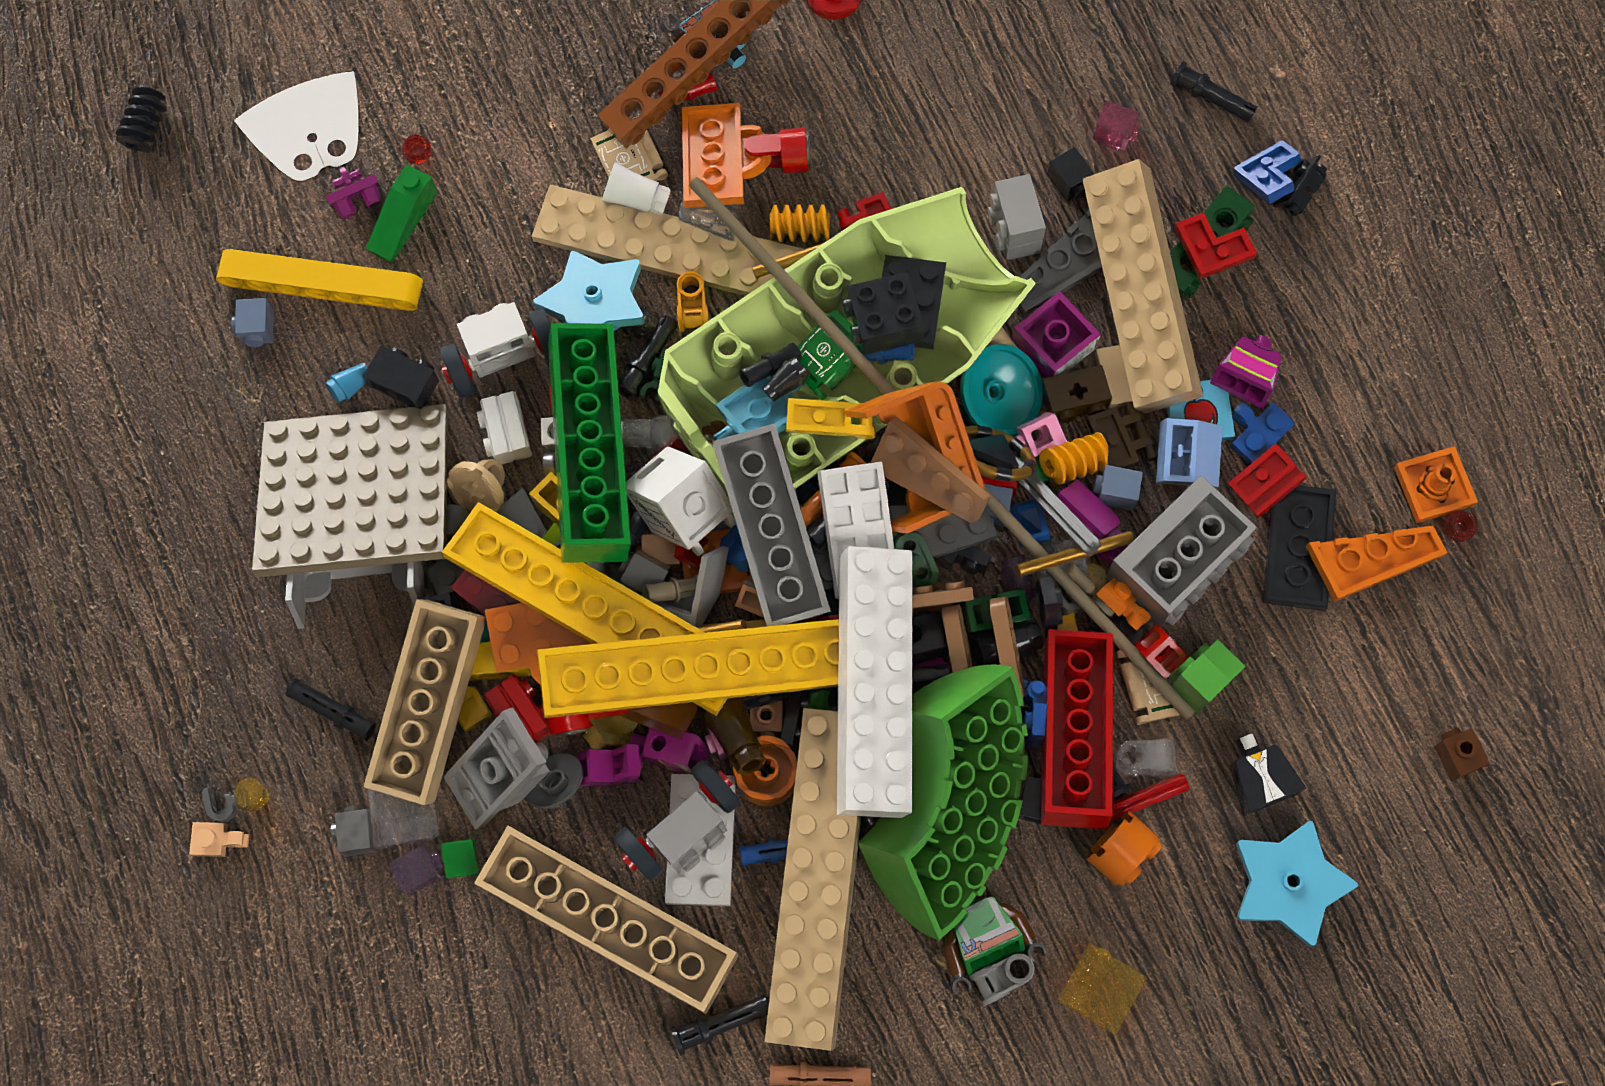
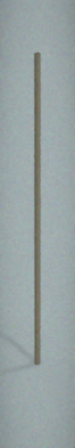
[688,177,1195,720]

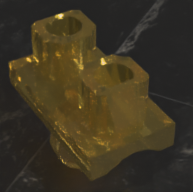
[583,715,638,750]

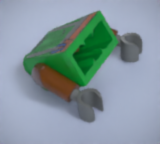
[943,897,1047,996]

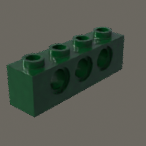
[1170,185,1255,301]

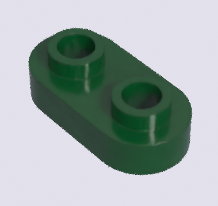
[893,530,939,588]

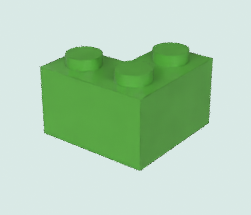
[1171,639,1246,716]

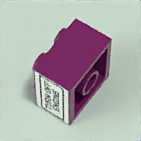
[1012,291,1101,378]

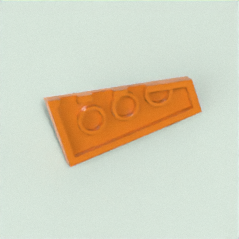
[1306,525,1448,602]

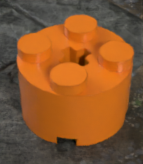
[733,736,797,806]
[1085,810,1163,886]

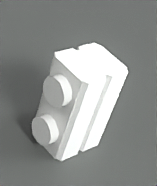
[477,391,532,464]

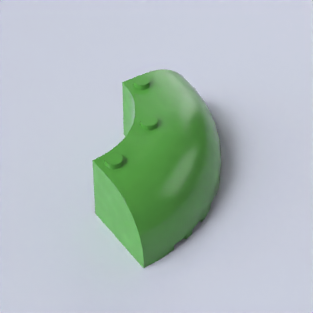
[858,664,1028,940]

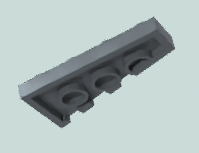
[1018,209,1103,316]

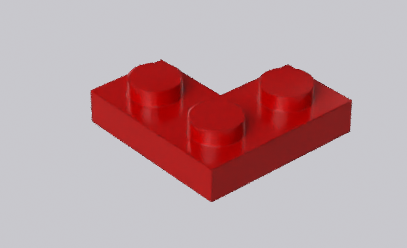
[1174,212,1257,280]

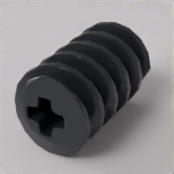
[115,85,167,153]

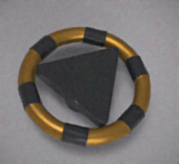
[965,425,1037,481]

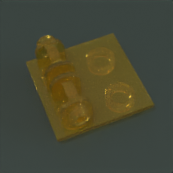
[1057,943,1147,1036]

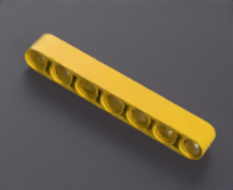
[216,249,423,311]

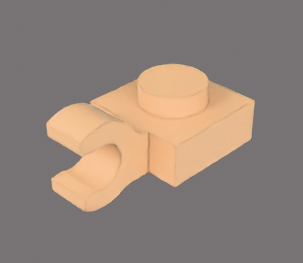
[189,822,249,857]

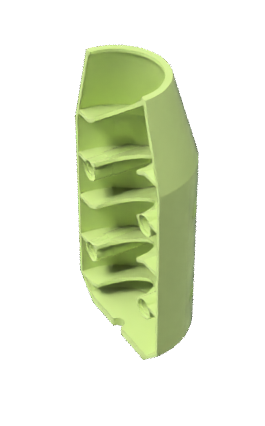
[658,187,1036,495]

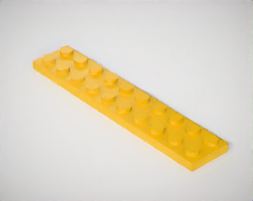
[442,502,728,716]
[537,619,839,718]

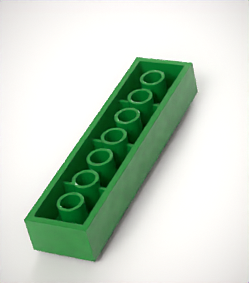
[548,323,631,563]

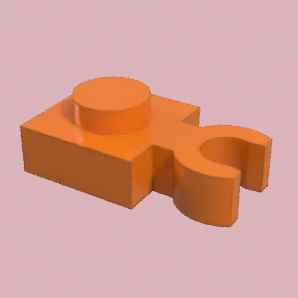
[1096,578,1152,630]

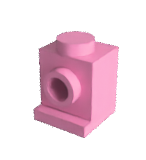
[1015,412,1067,457]

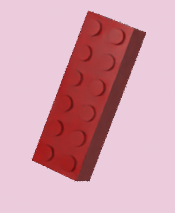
[1041,629,1113,830]

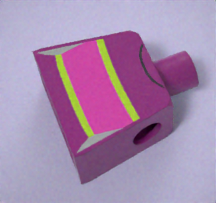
[1210,335,1281,409]
[630,728,709,774]

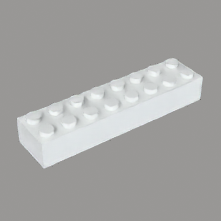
[837,546,912,818]

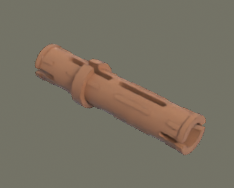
[770,1061,871,1086]

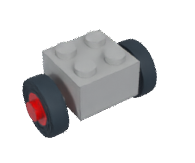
[613,760,740,882]

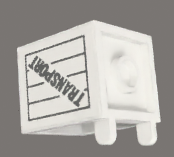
[626,446,736,556]

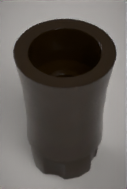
[703,697,765,775]

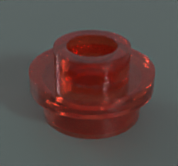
[402,135,432,164]
[1444,511,1477,542]

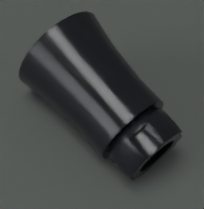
[969,619,1044,666]

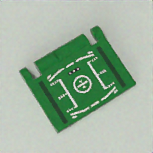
[798,308,860,400]

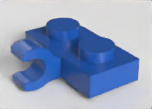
[1230,402,1296,465]

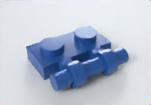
[1022,680,1047,748]

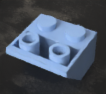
[1156,418,1222,487]

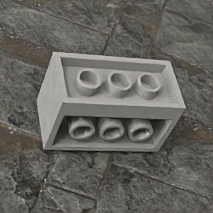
[1106,476,1257,628]

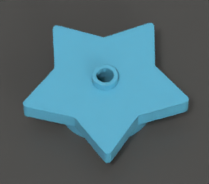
[533,251,645,331]
[1236,821,1358,947]

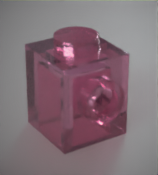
[1093,101,1141,150]

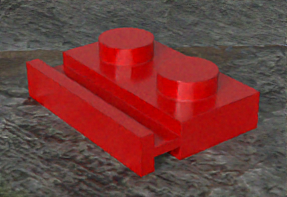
[1228,443,1307,518]

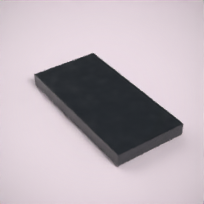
[1263,485,1336,611]

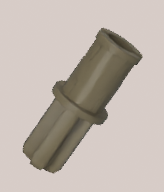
[642,578,698,603]

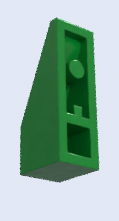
[366,164,438,263]

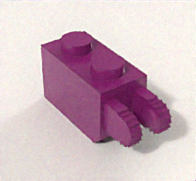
[1044,479,1130,565]

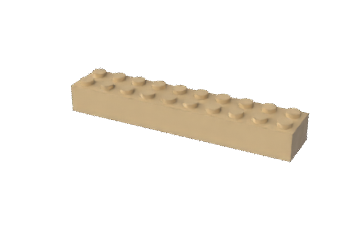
[764,708,861,1051]

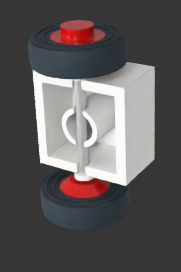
[440,302,551,398]

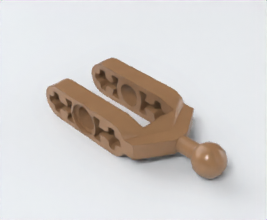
[942,596,1025,698]

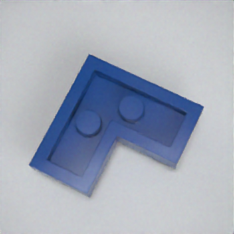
[1233,140,1301,204]

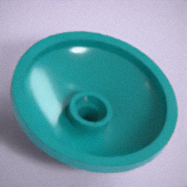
[960,344,1043,435]

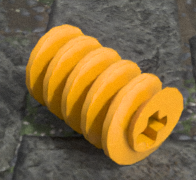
[770,204,830,242]
[1039,432,1109,485]

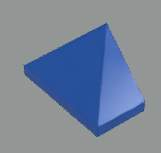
[1010,499,1053,547]

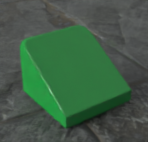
[440,839,479,879]

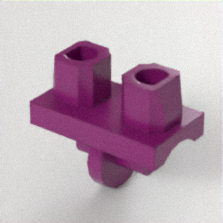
[326,166,382,220]

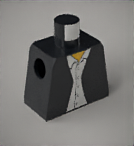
[1230,733,1306,816]

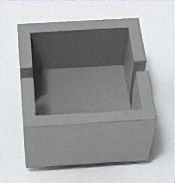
[987,174,1046,261]

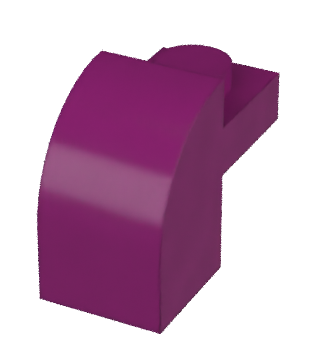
[576,744,642,787]

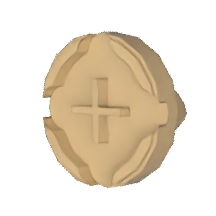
[447,459,505,512]

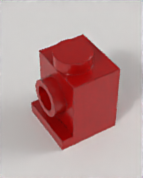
[1134,623,1189,679]

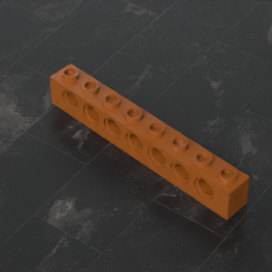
[597,0,791,149]

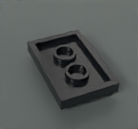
[882,255,946,350]

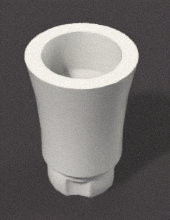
[602,162,671,215]

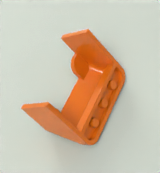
[844,382,984,534]

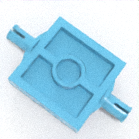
[713,376,806,440]

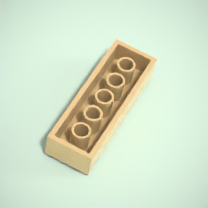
[363,599,486,805]

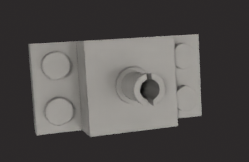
[443,707,550,830]

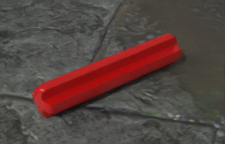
[1110,774,1189,822]

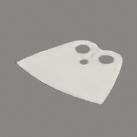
[234,71,358,181]

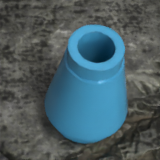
[325,362,368,403]

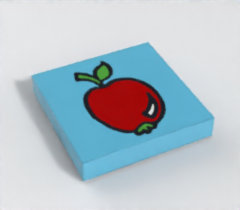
[1167,380,1235,441]

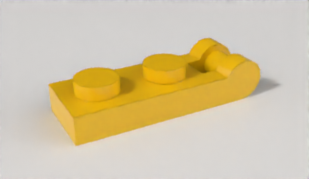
[786,398,876,439]

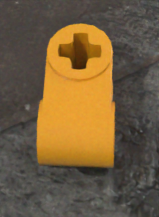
[677,271,709,332]

